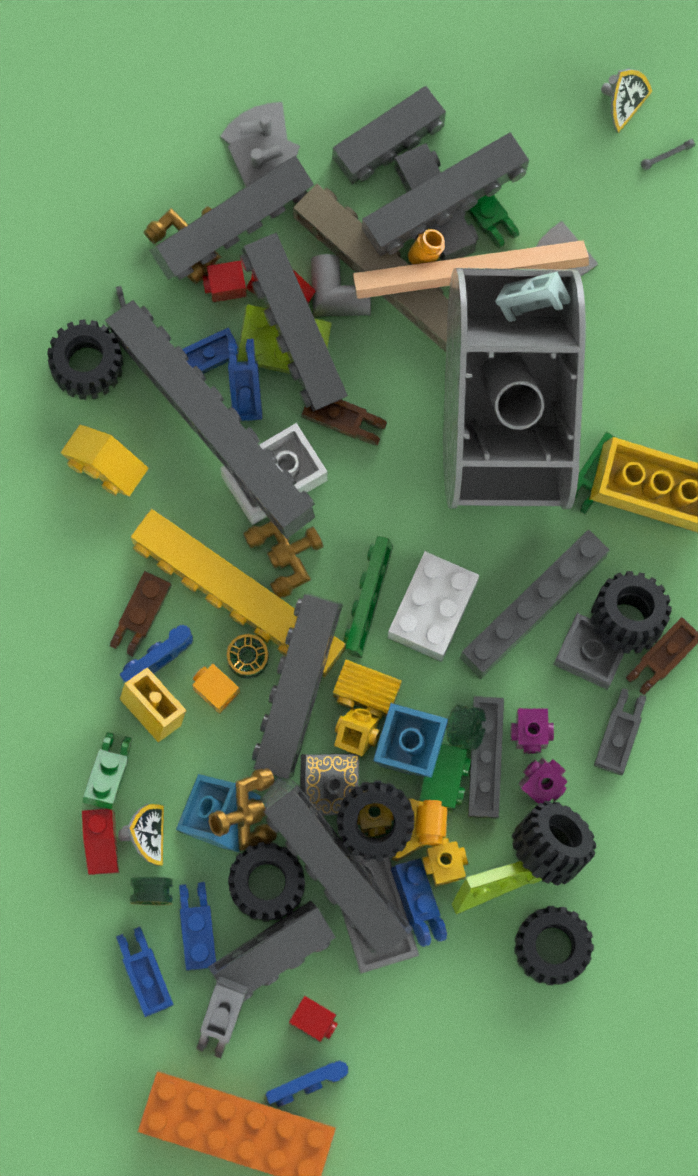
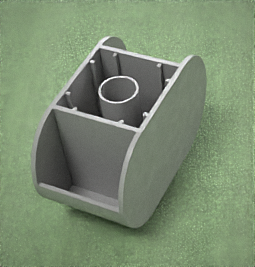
[443,268,586,509]

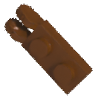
[301,400,387,445]
[110,571,172,657]
[626,617,698,695]

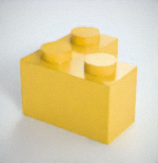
[60,424,149,497]

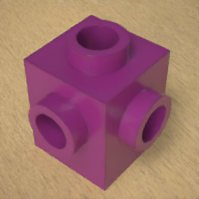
[510,708,554,754]
[518,757,568,804]

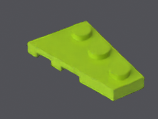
[452,861,542,915]

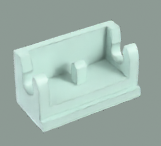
[495,272,571,322]

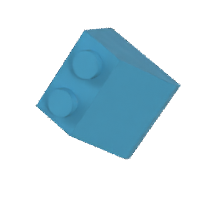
[373,703,448,778]
[176,774,261,853]

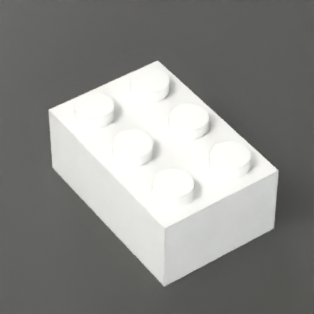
[220,423,328,525]
[388,551,479,662]

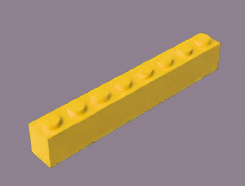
[131,508,346,678]

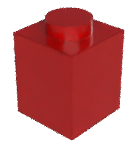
[203,260,247,302]
[289,995,338,1043]

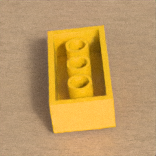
[590,437,698,532]

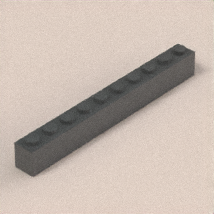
[105,300,315,539]

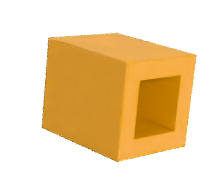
[192,664,240,714]

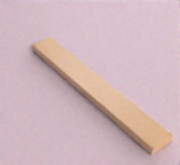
[353,240,589,299]

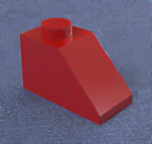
[82,809,119,875]

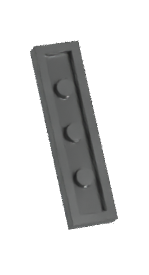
[468,696,504,819]

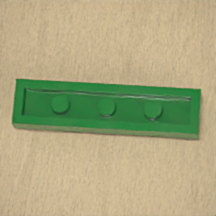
[343,536,393,658]

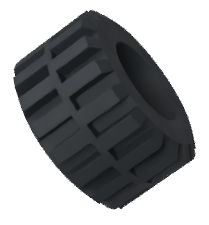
[47,319,123,400]
[590,571,672,654]
[337,780,414,861]
[512,801,596,885]
[228,842,305,922]
[514,906,594,986]

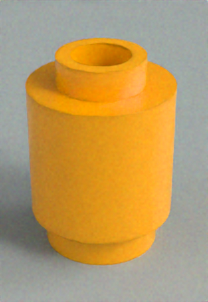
[408,229,445,265]
[415,800,447,846]

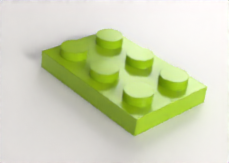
[237,304,332,374]

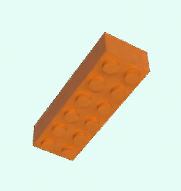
[138,1071,336,1176]

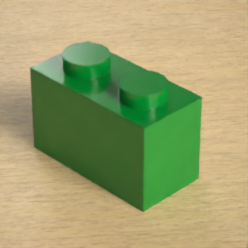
[419,744,471,812]

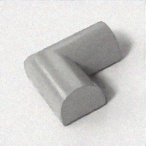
[311,254,371,317]

